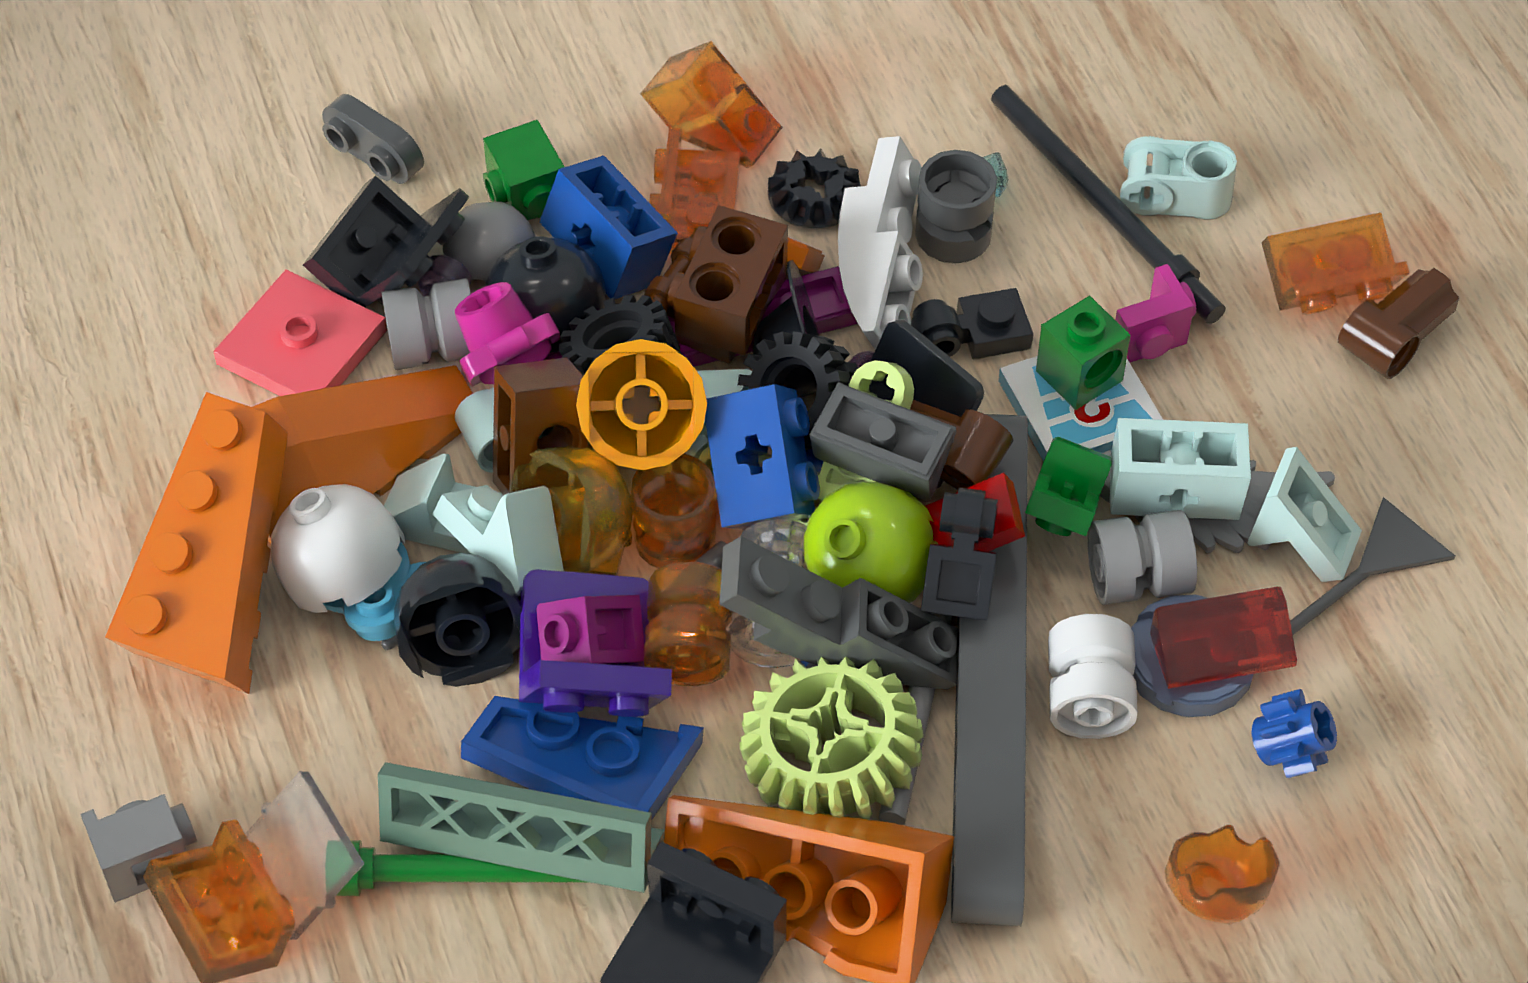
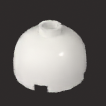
[271,484,405,613]

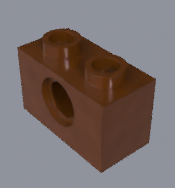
[493,357,594,504]

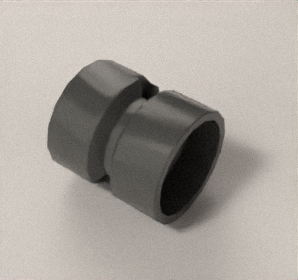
[915,150,997,264]

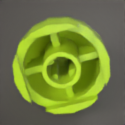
[804,482,938,603]

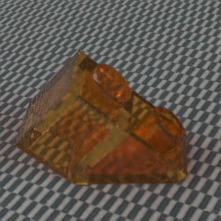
[640,41,782,168]

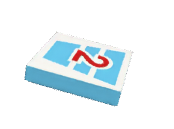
[998,356,1163,462]

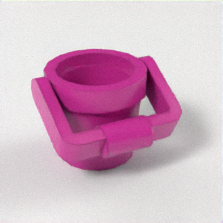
[455,282,560,387]

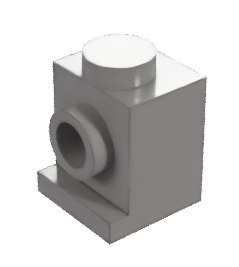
[80,794,197,903]

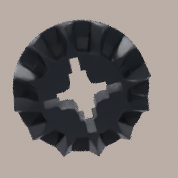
[768,148,861,228]

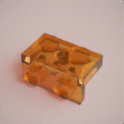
[1261,212,1410,315]
[143,819,295,983]

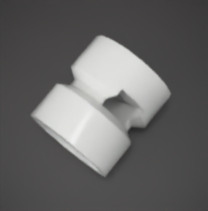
[1048,614,1138,739]

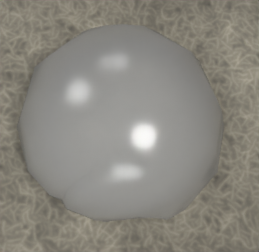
[442,202,536,285]

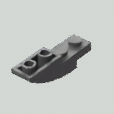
[719,536,958,689]

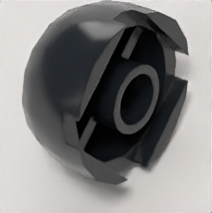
[486,236,607,353]
[394,552,522,687]

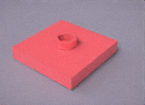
[214,269,387,396]

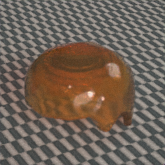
[1165,825,1280,925]

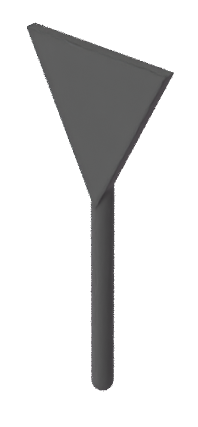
[1271,497,1455,645]

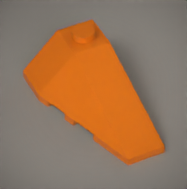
[252,365,473,545]
[664,795,954,983]

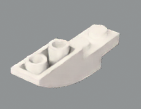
[838,136,923,349]

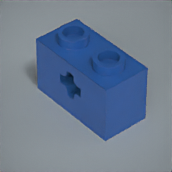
[539,155,678,300]
[705,384,820,530]

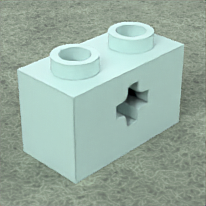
[1110,418,1251,520]

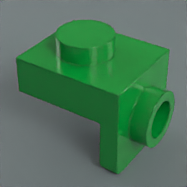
[1025,437,1112,537]

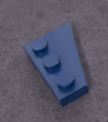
[461,696,704,820]

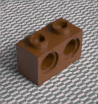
[667,205,788,356]

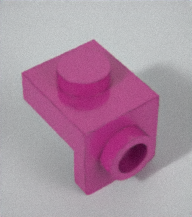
[1115,264,1196,363]

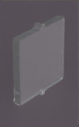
[234,771,364,940]

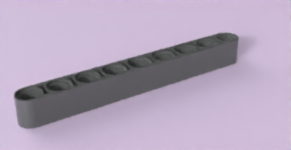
[951,414,1028,926]

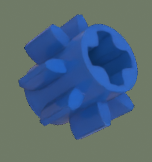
[1252,689,1337,778]

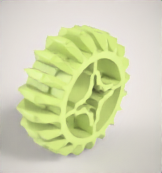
[740,657,924,820]

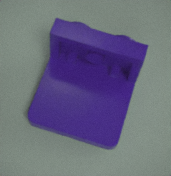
[519,569,672,717]

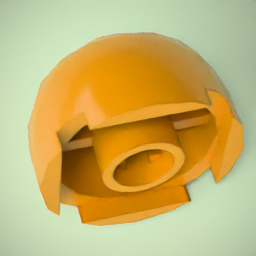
[576,339,707,470]

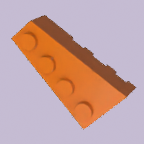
[105,392,288,694]

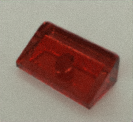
[1150,586,1297,689]

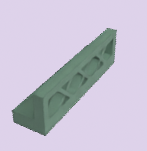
[378,762,665,893]

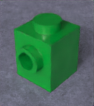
[483,119,565,221]

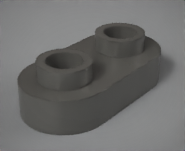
[322,94,424,184]

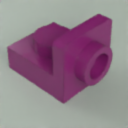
[537,595,646,665]

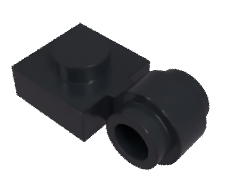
[911,288,1034,359]
[921,487,998,621]

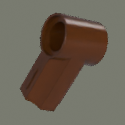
[1338,268,1459,379]
[910,400,1014,490]

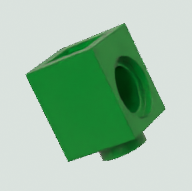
[1036,295,1130,410]

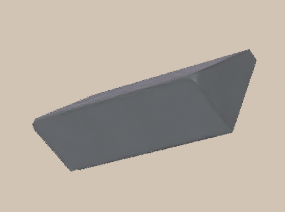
[810,383,957,501]

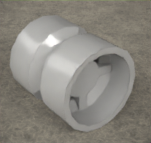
[381,278,471,371]
[1088,510,1197,605]

